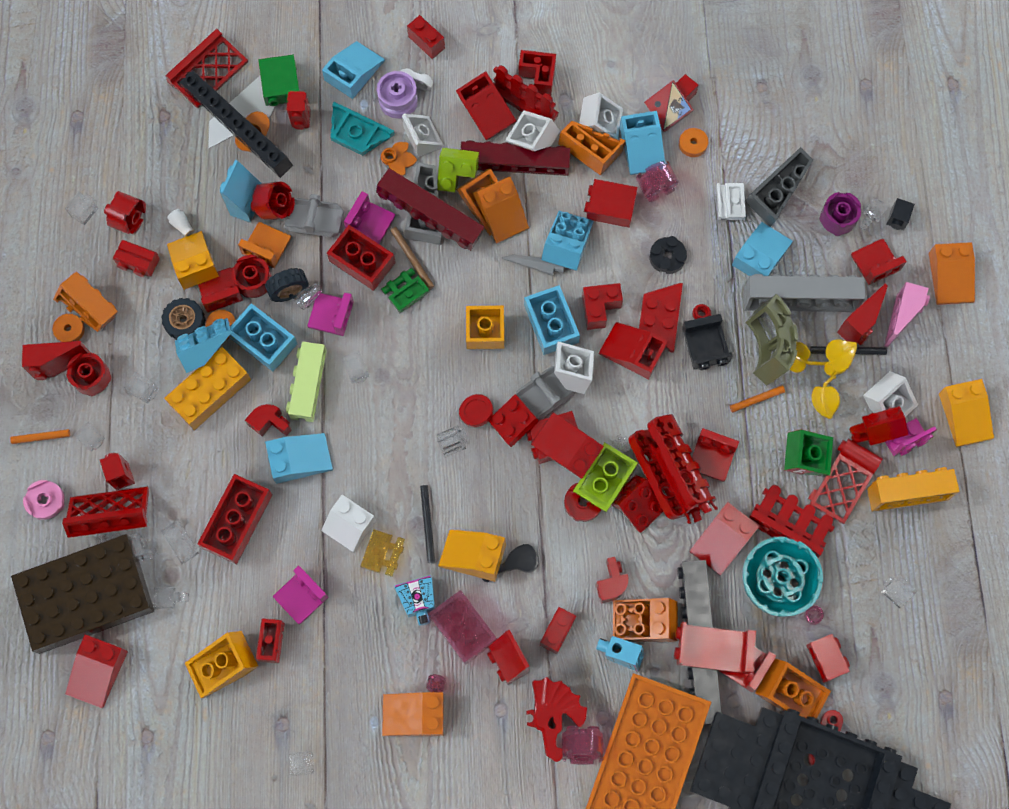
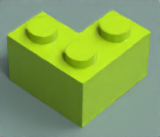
[437,148,479,192]

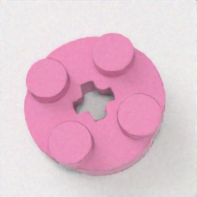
[23,480,65,520]

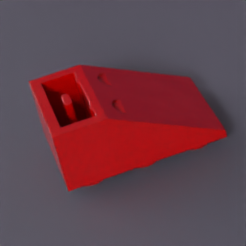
[456,71,517,141]
[598,322,668,380]

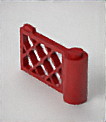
[808,438,883,524]

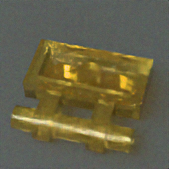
[361,529,405,577]

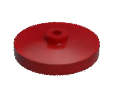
[459,394,494,427]

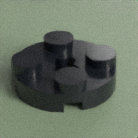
[649,236,687,274]

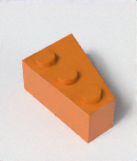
[558,121,626,175]
[53,271,118,332]

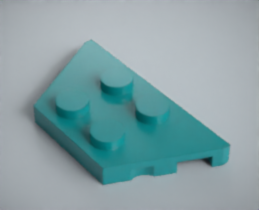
[330,102,395,156]

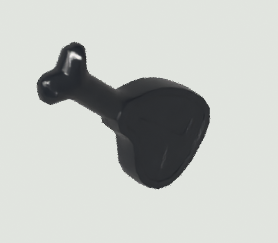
[482,544,539,582]

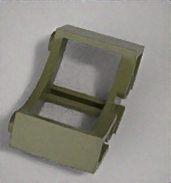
[745,294,798,386]

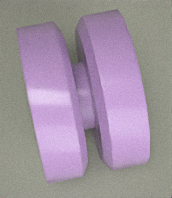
[377,71,418,119]

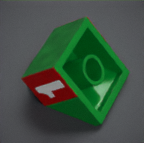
[784,429,833,476]

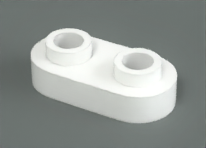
[400,68,433,91]

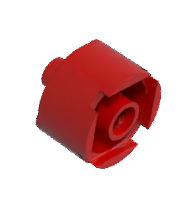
[251,181,295,220]
[104,191,146,235]
[231,255,272,298]
[66,353,111,396]

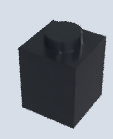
[886,198,915,231]

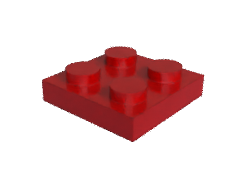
[489,394,539,447]

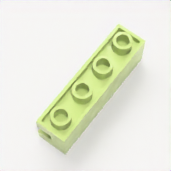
[286,342,327,422]

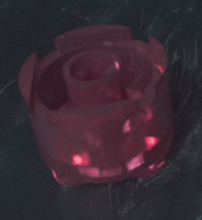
[636,161,679,202]
[562,726,604,765]

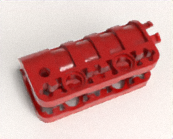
[628,414,718,524]

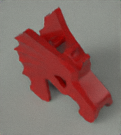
[526,677,587,762]

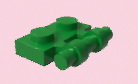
[381,268,430,313]

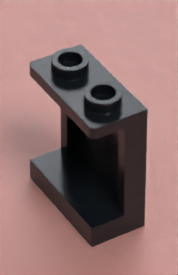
[682,314,733,370]

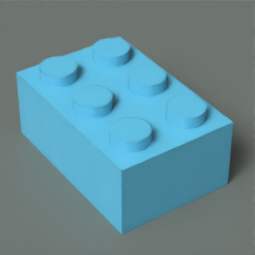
[524,285,580,355]
[229,303,298,372]

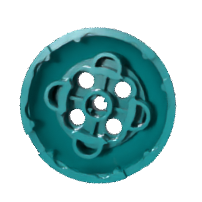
[742,537,823,617]

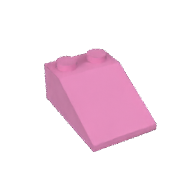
[884,282,930,347]

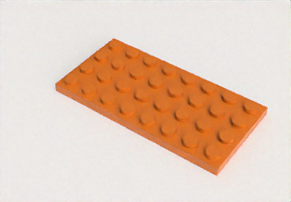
[586,673,711,809]

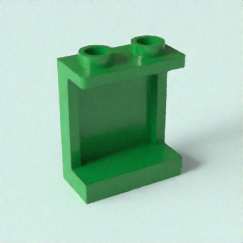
[258,54,299,106]

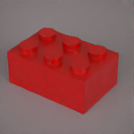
[327,225,396,291]

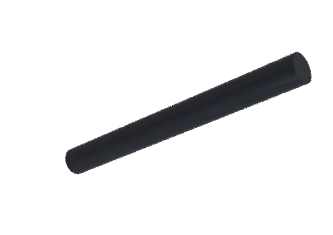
[810,346,887,355]
[420,485,435,563]

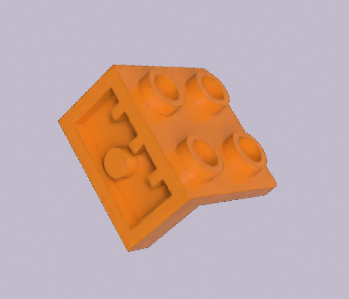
[238,222,291,268]

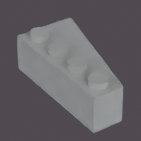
[404,162,442,245]

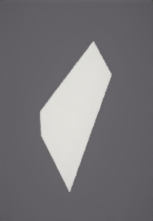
[208,76,275,149]

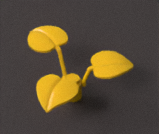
[787,339,857,419]

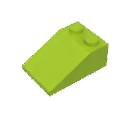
[573,442,638,512]

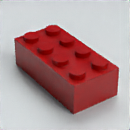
[197,474,273,565]

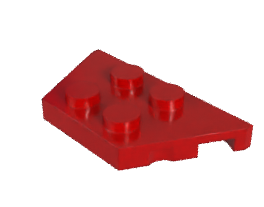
[639,283,683,353]

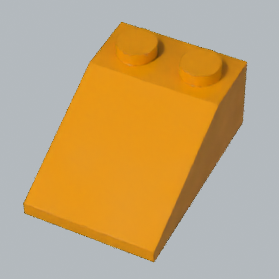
[167,231,219,290]
[939,379,994,447]
[438,530,506,582]
[185,631,258,699]

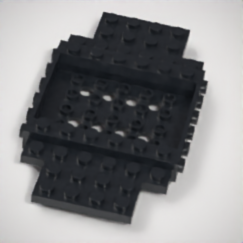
[689,707,951,809]

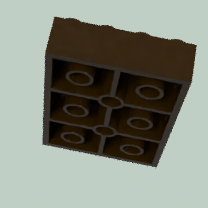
[11,534,155,654]

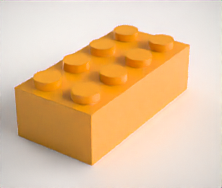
[164,347,251,430]
[867,467,960,512]

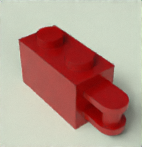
[849,406,909,446]

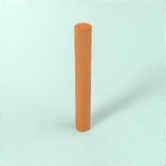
[730,385,785,413]
[10,429,70,444]

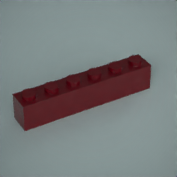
[460,140,570,176]
[376,168,484,251]

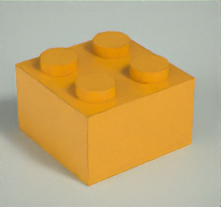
[466,305,504,349]

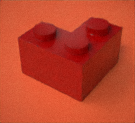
[518,50,557,96]
[582,283,623,330]

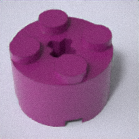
[819,192,861,236]

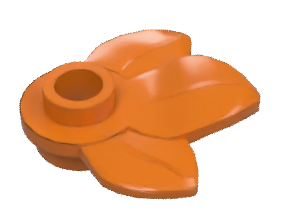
[381,142,417,176]

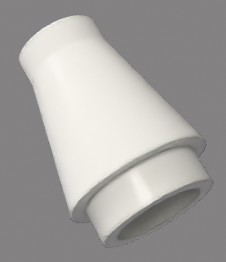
[167,209,194,237]

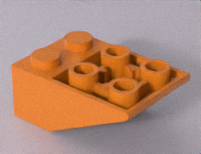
[613,598,678,642]

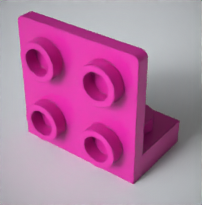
[344,191,395,244]
[307,292,354,336]
[885,418,937,456]
[273,565,329,625]

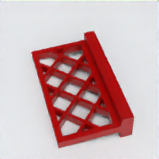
[165,29,248,109]
[62,486,149,538]

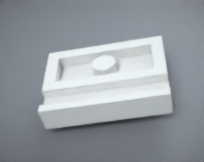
[716,183,746,220]

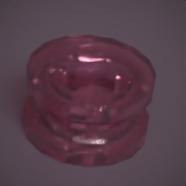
[805,605,824,625]
[426,674,446,692]

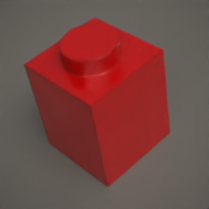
[676,74,699,102]

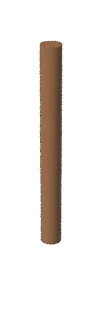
[391,227,434,290]

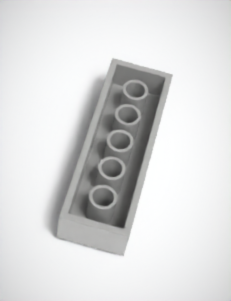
[744,274,865,312]

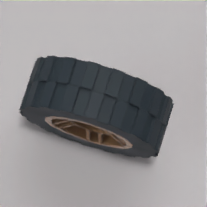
[265,268,309,302]
[161,298,206,340]

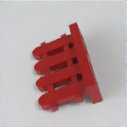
[493,65,559,122]
[748,485,835,558]

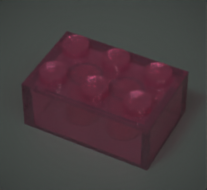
[428,590,497,665]

